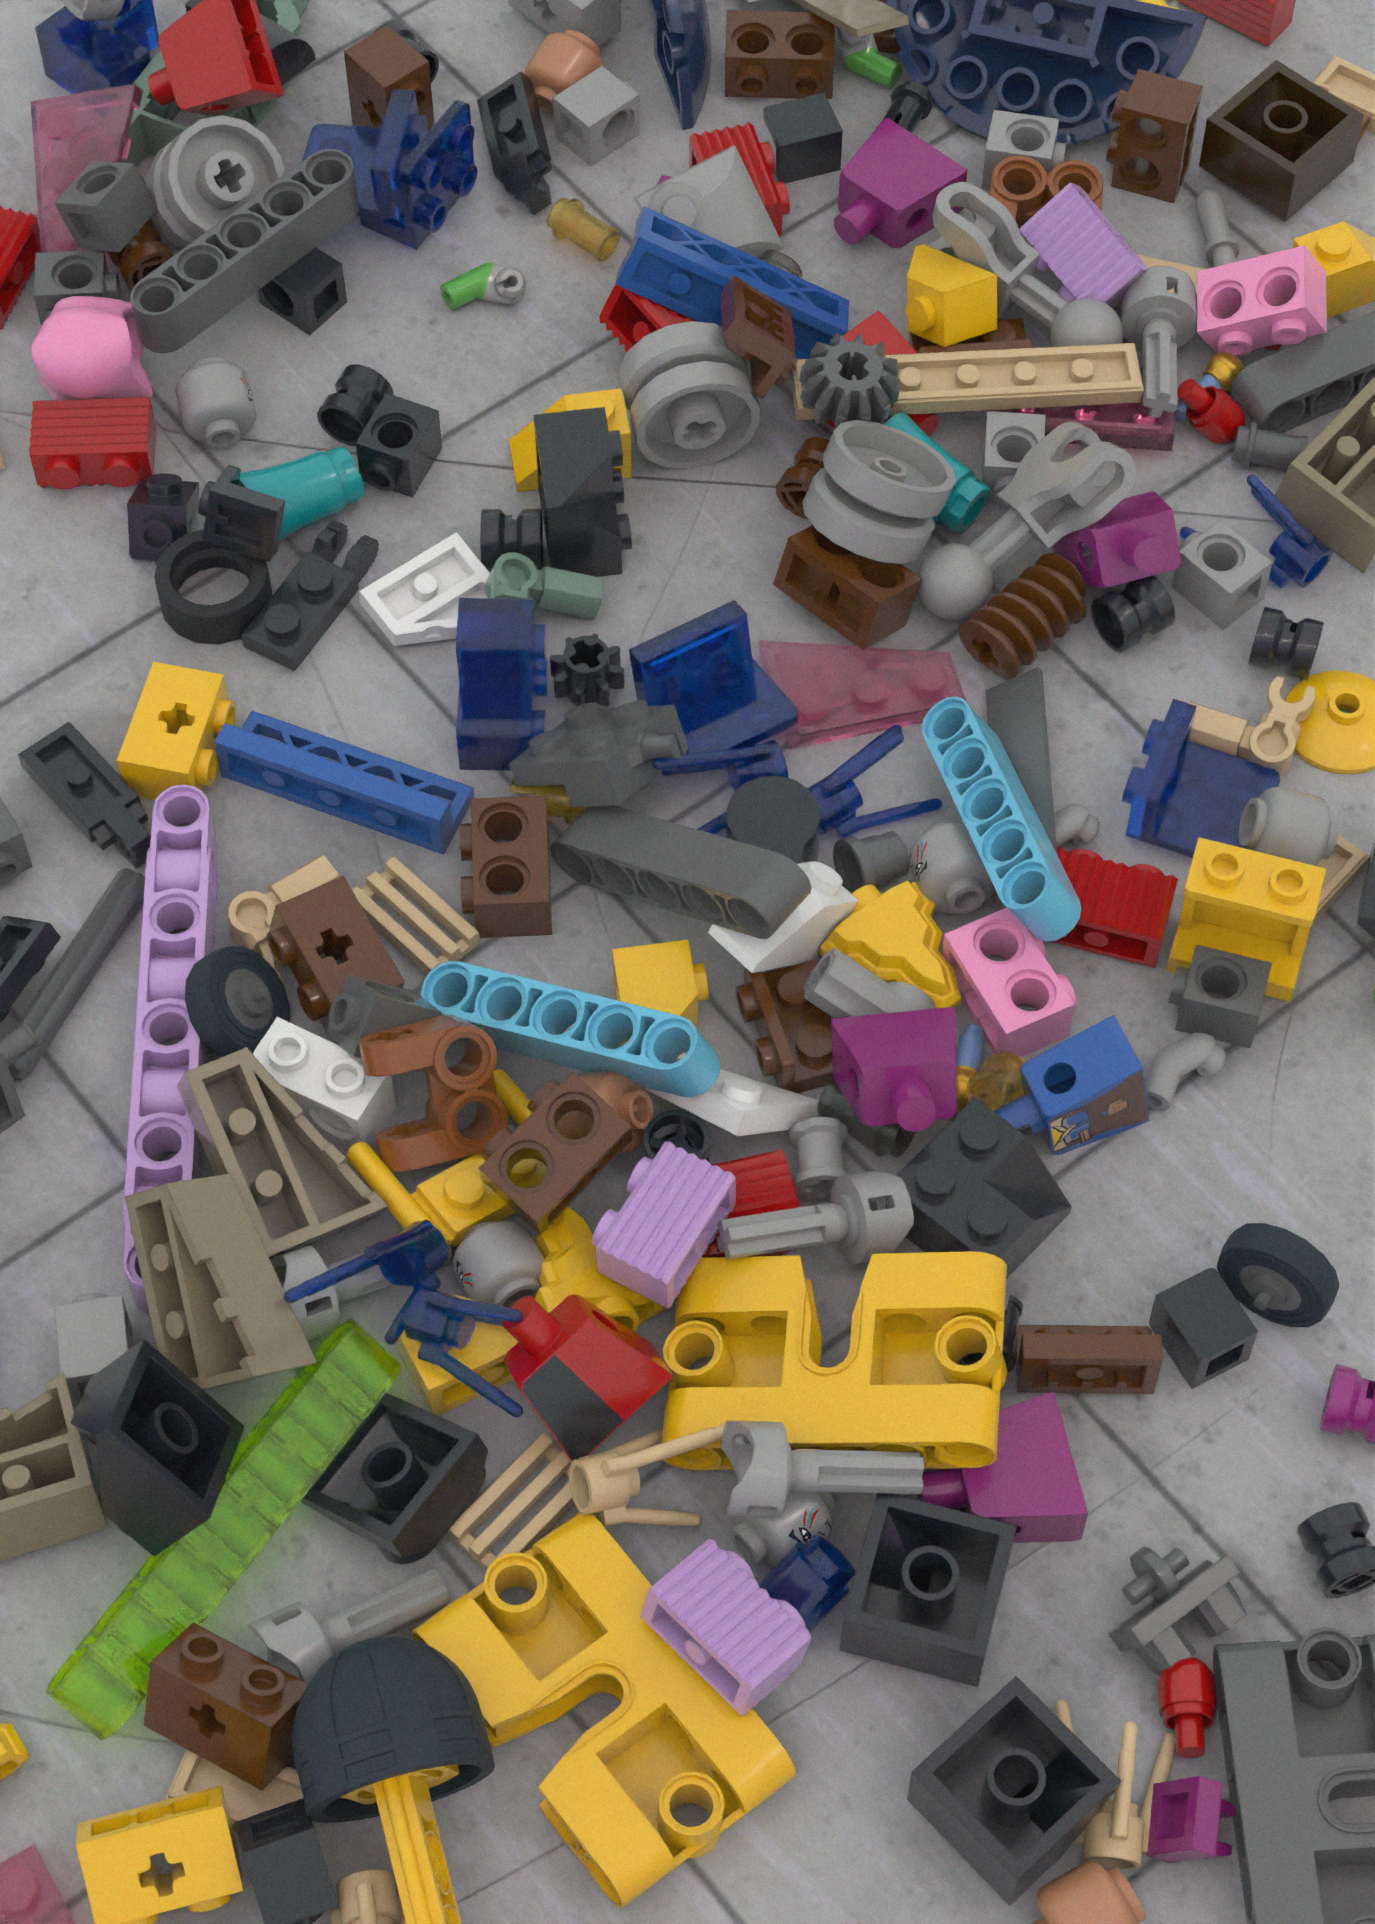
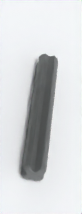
[8,868,145,1081]

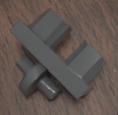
[1108,1547,1247,1675]

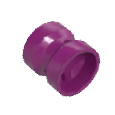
[1320,1364,1375,1444]

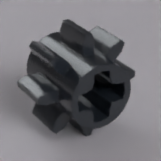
[550,633,625,707]

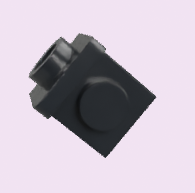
[198,465,286,562]

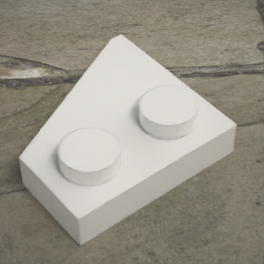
[359,532,513,646]
[645,1053,822,1136]

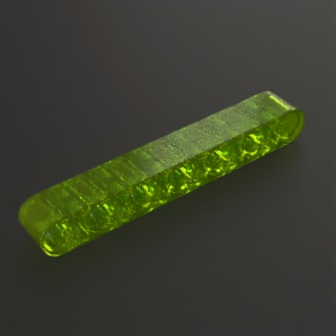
[46,1319,402,1740]

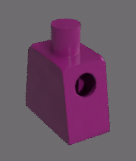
[834,118,968,248]
[1052,491,1181,588]
[831,1007,957,1132]
[917,1392,1088,1543]

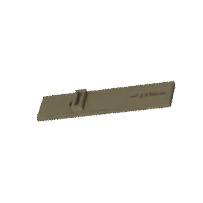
[791,0,909,38]

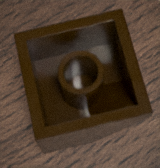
[1199,60,1364,222]

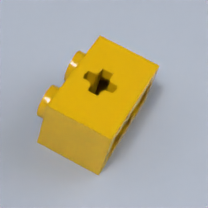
[117,662,236,800]
[76,1785,244,1924]

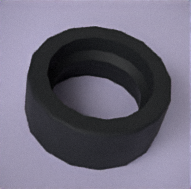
[154,529,272,645]

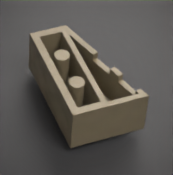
[1271,377,1375,573]
[177,1047,388,1259]
[125,1173,317,1391]
[0,1372,108,1562]

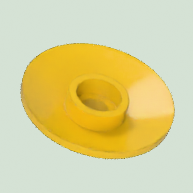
[1285,670,1375,774]

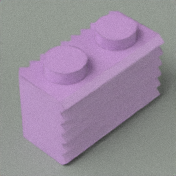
[1019,182,1148,308]
[592,1142,736,1309]
[640,1539,811,1716]

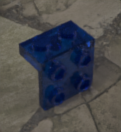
[302,89,427,220]
[359,99,478,250]
[629,600,798,769]
[1122,698,1280,858]

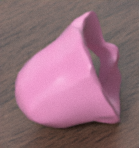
[31,296,153,400]

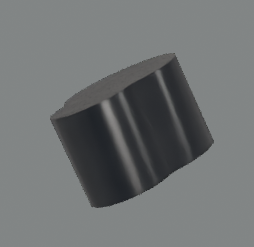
[726,775,820,864]

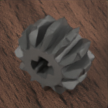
[799,332,901,428]

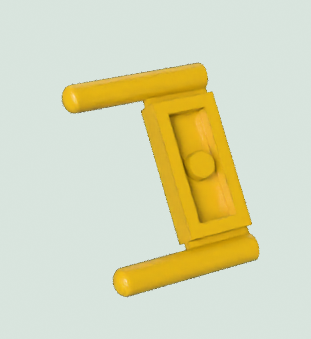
[346,1069,547,1259]

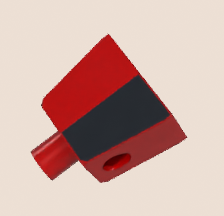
[502,1294,673,1461]

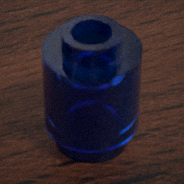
[758,1535,855,1633]

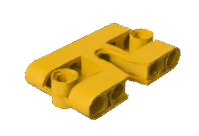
[661,1251,1007,1470]
[411,1512,796,1909]

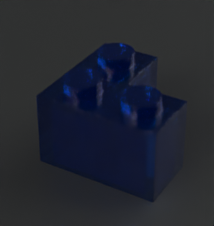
[35,0,159,118]
[456,598,549,771]

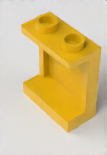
[1166,837,1327,1002]

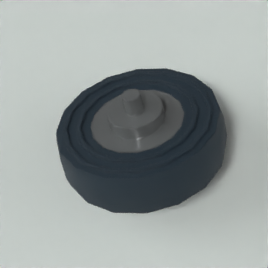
[185,946,290,1057]
[1216,1223,1340,1327]

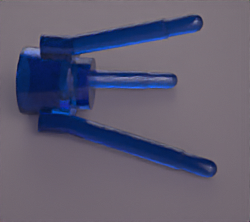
[1179,474,1333,588]
[808,724,942,839]
[653,740,788,834]
[284,1220,448,1345]
[405,1286,523,1418]

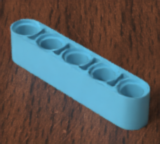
[922,696,1081,942]
[421,961,721,1097]

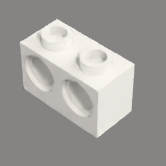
[253,1017,396,1150]

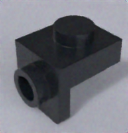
[127,473,200,561]

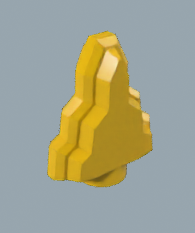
[819,880,962,1008]
[535,1206,664,1332]

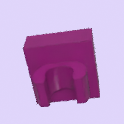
[1146,1776,1236,1863]

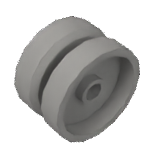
[146,115,286,249]
[619,321,760,469]
[802,420,956,564]

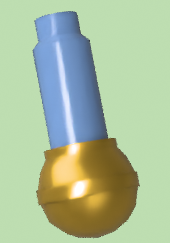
[1173,352,1244,422]
[956,1024,985,1113]

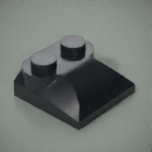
[297,1390,488,1564]

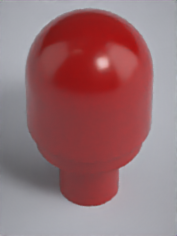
[1177,378,1245,444]
[1158,1657,1217,1758]

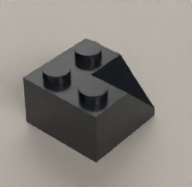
[533,407,632,577]
[886,1097,1072,1279]
[70,1339,245,1557]
[840,1493,1017,1687]
[907,1676,1121,1906]

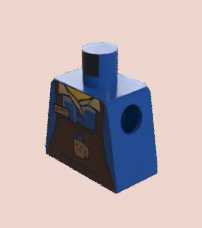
[993,1015,1149,1155]

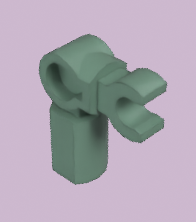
[483,552,603,652]

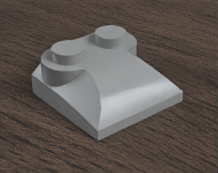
[634,145,784,260]

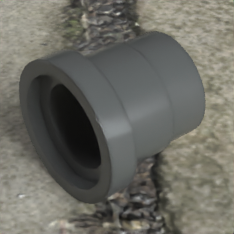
[833,831,910,894]

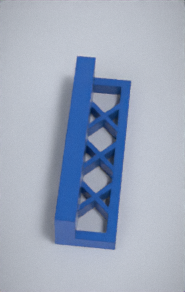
[615,206,849,360]
[214,711,474,855]

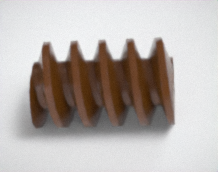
[957,553,1086,679]

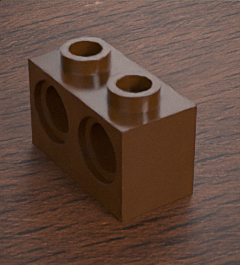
[725,10,835,99]
[1106,69,1203,203]
[773,525,922,650]
[460,795,552,938]
[479,1072,633,1235]

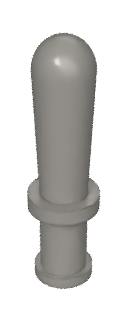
[1196,189,1239,267]

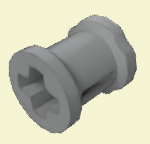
[789,1117,849,1203]

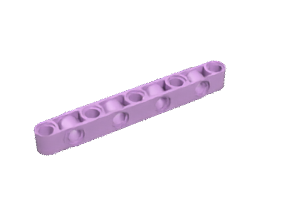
[123,784,217,1315]

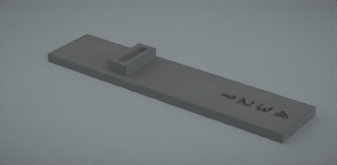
[986,667,1058,907]

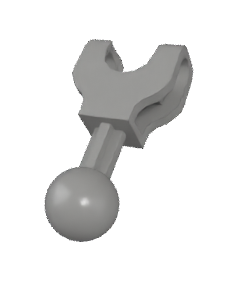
[928,182,1123,347]
[917,422,1137,620]

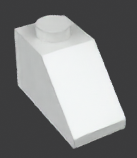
[708,861,859,973]

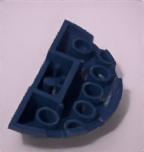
[648,0,712,130]
[886,0,1207,147]

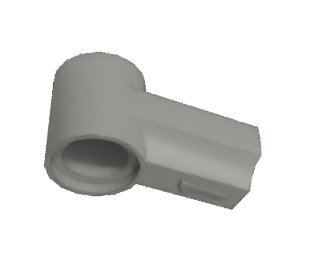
[803,947,935,1018]

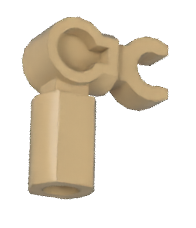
[1177,676,1315,779]
[228,855,340,983]

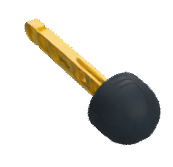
[292,1637,495,1924]

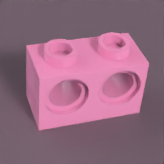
[1197,245,1327,357]
[942,907,1077,1066]

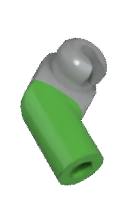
[838,27,902,89]
[440,262,526,310]

